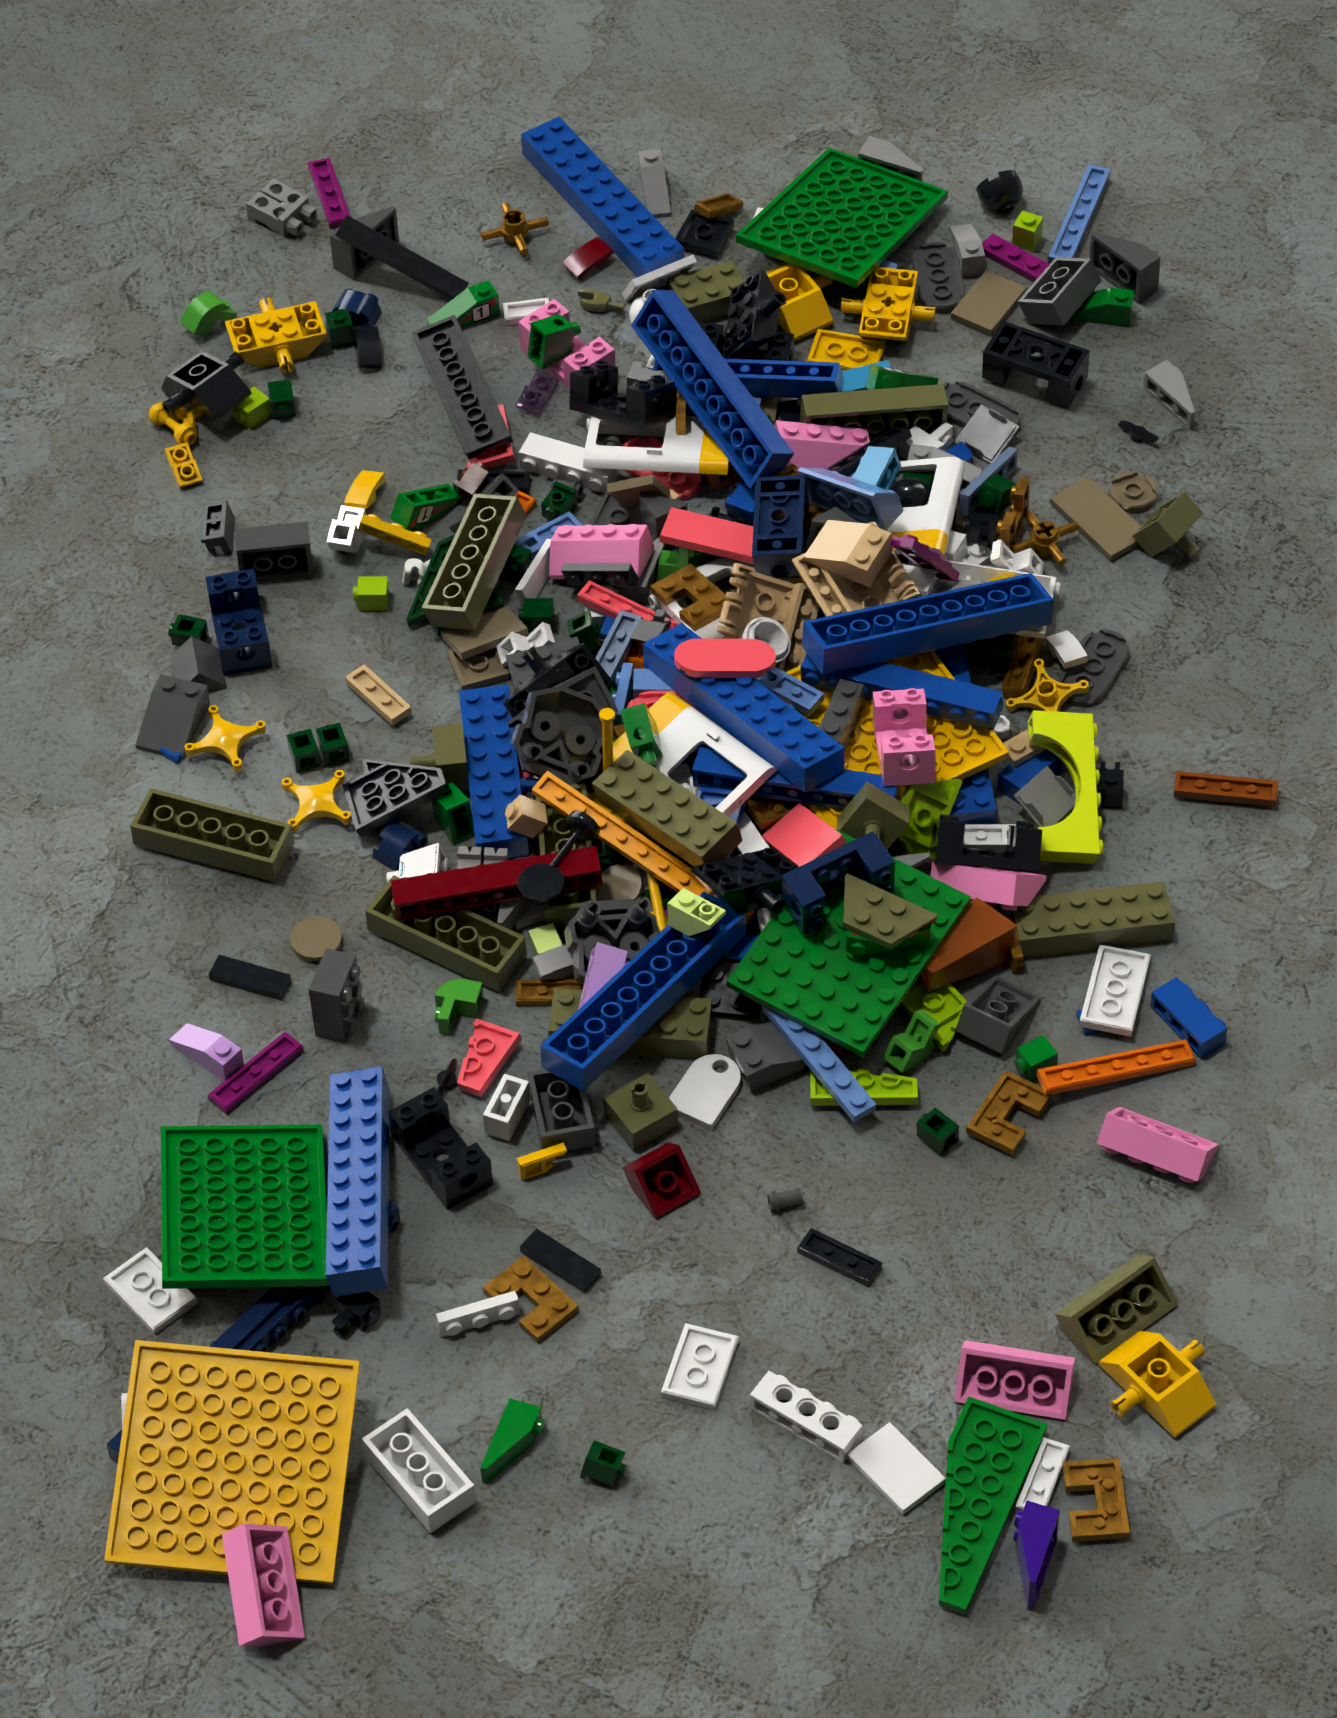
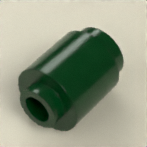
[594,839,620,872]

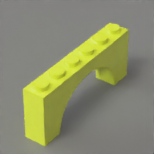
[1027,710,1103,864]

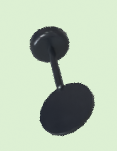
[518,810,600,902]

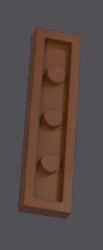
[1173,771,1278,807]

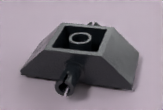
[723,269,786,359]
[161,350,252,420]
[503,642,614,724]
[691,848,797,915]

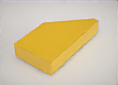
[517,1142,567,1180]

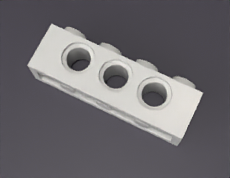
[750,1371,862,1464]

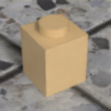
[505,795,548,838]

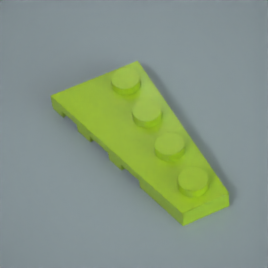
[810,1069,918,1106]

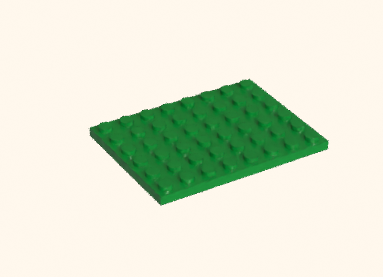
[736,148,948,288]
[726,829,971,1057]
[161,1124,329,1289]

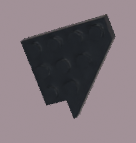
[342,759,450,837]

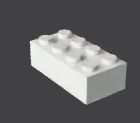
[362,1408,476,1533]

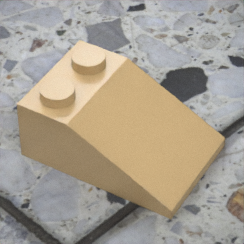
[803,520,893,587]

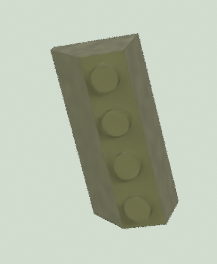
[1055,1255,1178,1364]

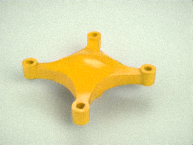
[1006,659,1089,712]
[184,705,266,772]
[282,770,352,833]

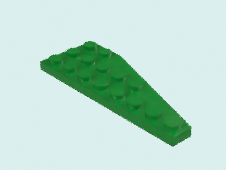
[939,1396,1048,1615]

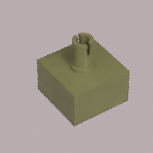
[1132,492,1203,559]
[410,723,470,795]
[837,782,910,849]
[603,1073,678,1152]

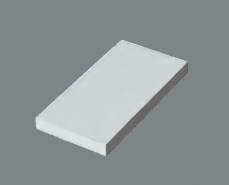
[1079,944,1151,1037]

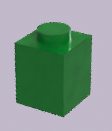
[1015,1035,1058,1082]

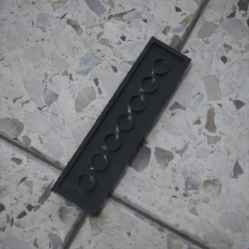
[411,315,513,460]

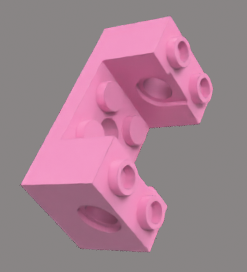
[518,299,616,390]
[873,688,935,786]

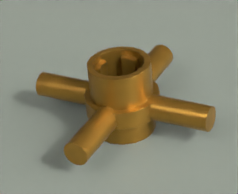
[480,203,549,256]
[1010,510,1079,566]

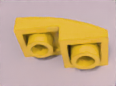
[165,442,202,488]
[344,470,385,510]

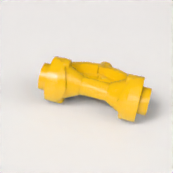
[148,402,202,445]

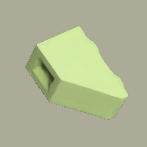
[667,888,726,936]

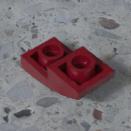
[562,236,614,280]

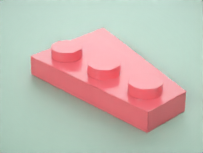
[457,1018,522,1097]

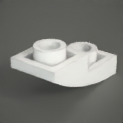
[1044,630,1088,669]

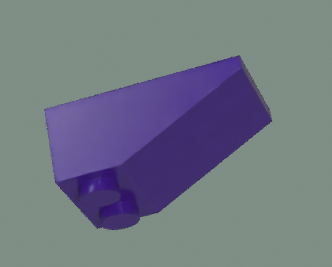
[1013,1501,1060,1611]

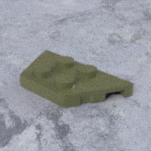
[843,873,937,950]

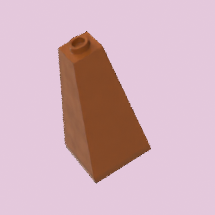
[915,897,1017,992]

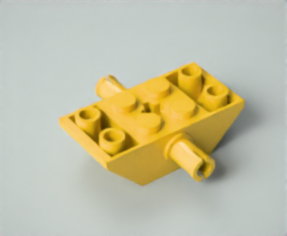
[766,263,834,341]
[841,267,936,341]
[225,298,327,373]
[1098,1331,1216,1438]

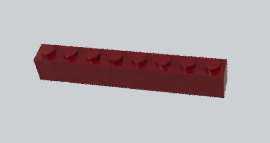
[391,846,603,921]

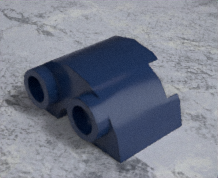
[331,288,382,327]
[372,820,428,871]

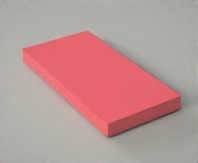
[659,507,754,564]
[762,803,847,868]

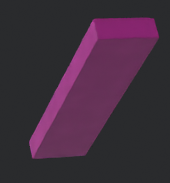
[308,158,351,229]
[208,1032,304,1115]

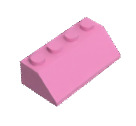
[774,420,870,478]
[549,524,655,579]
[930,861,1046,911]
[1097,1107,1219,1183]
[954,1340,1076,1420]
[222,1524,305,1647]

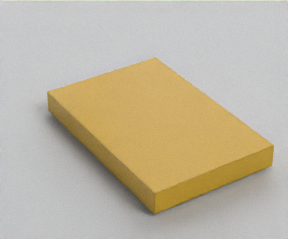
[807,329,886,371]

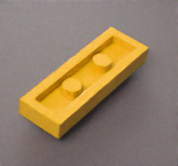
[358,514,432,556]

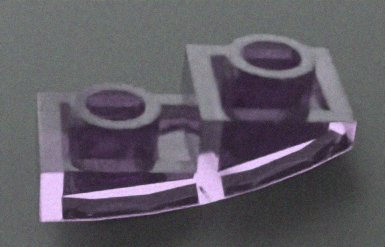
[516,371,559,414]

